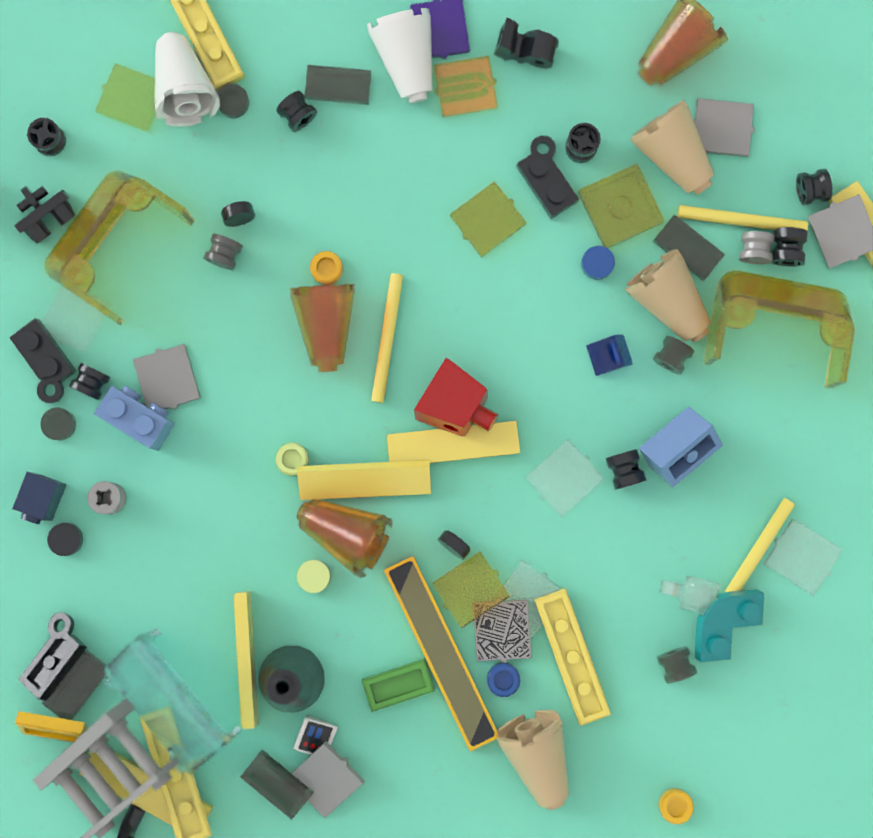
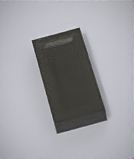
[304,65,372,105]
[653,215,725,281]
[42,649,112,720]
[240,750,314,820]

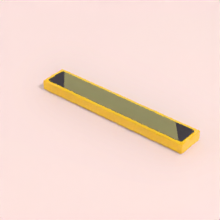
[384,556,499,752]

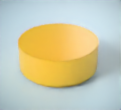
[310,251,343,285]
[658,788,694,824]

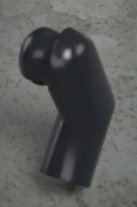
[117,803,146,838]

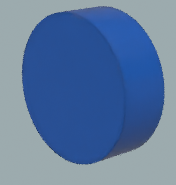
[581,246,615,280]
[487,663,520,697]

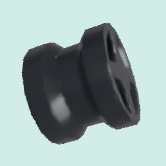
[276,91,317,132]
[27,118,66,156]
[796,168,832,205]
[69,363,111,400]

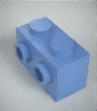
[94,385,176,451]
[639,407,723,488]

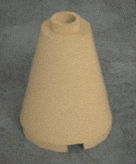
[630,100,714,195]
[625,249,711,342]
[497,710,569,810]

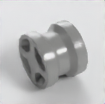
[739,231,775,264]
[87,481,127,515]

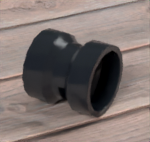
[565,123,601,163]
[772,227,808,267]
[605,449,647,490]

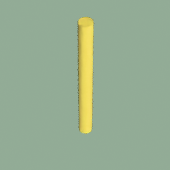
[677,205,808,230]
[371,273,403,403]
[725,498,795,592]

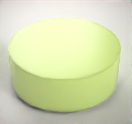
[275,443,309,476]
[297,560,331,593]

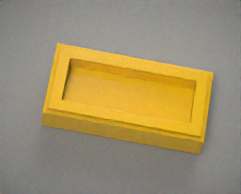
[15,711,88,742]

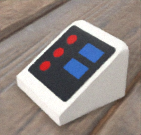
[293,714,338,754]

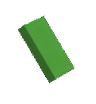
[361,658,435,712]

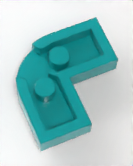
[695,589,764,662]

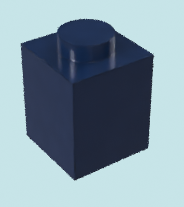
[12,471,67,525]

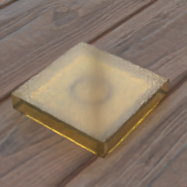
[578,164,664,248]

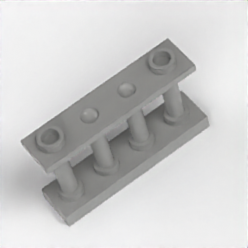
[33,698,179,838]

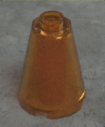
[638,0,728,86]
[289,284,355,372]
[296,499,393,578]

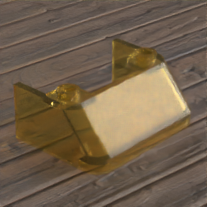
[44,171,194,325]
[703,270,855,388]

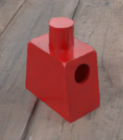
[414,358,498,437]

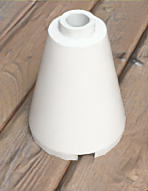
[367,8,432,104]
[154,32,220,127]

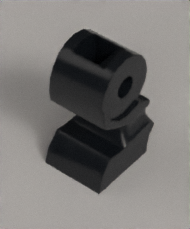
[494,17,559,69]

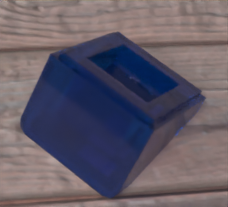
[586,334,633,376]

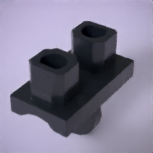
[14,186,76,244]

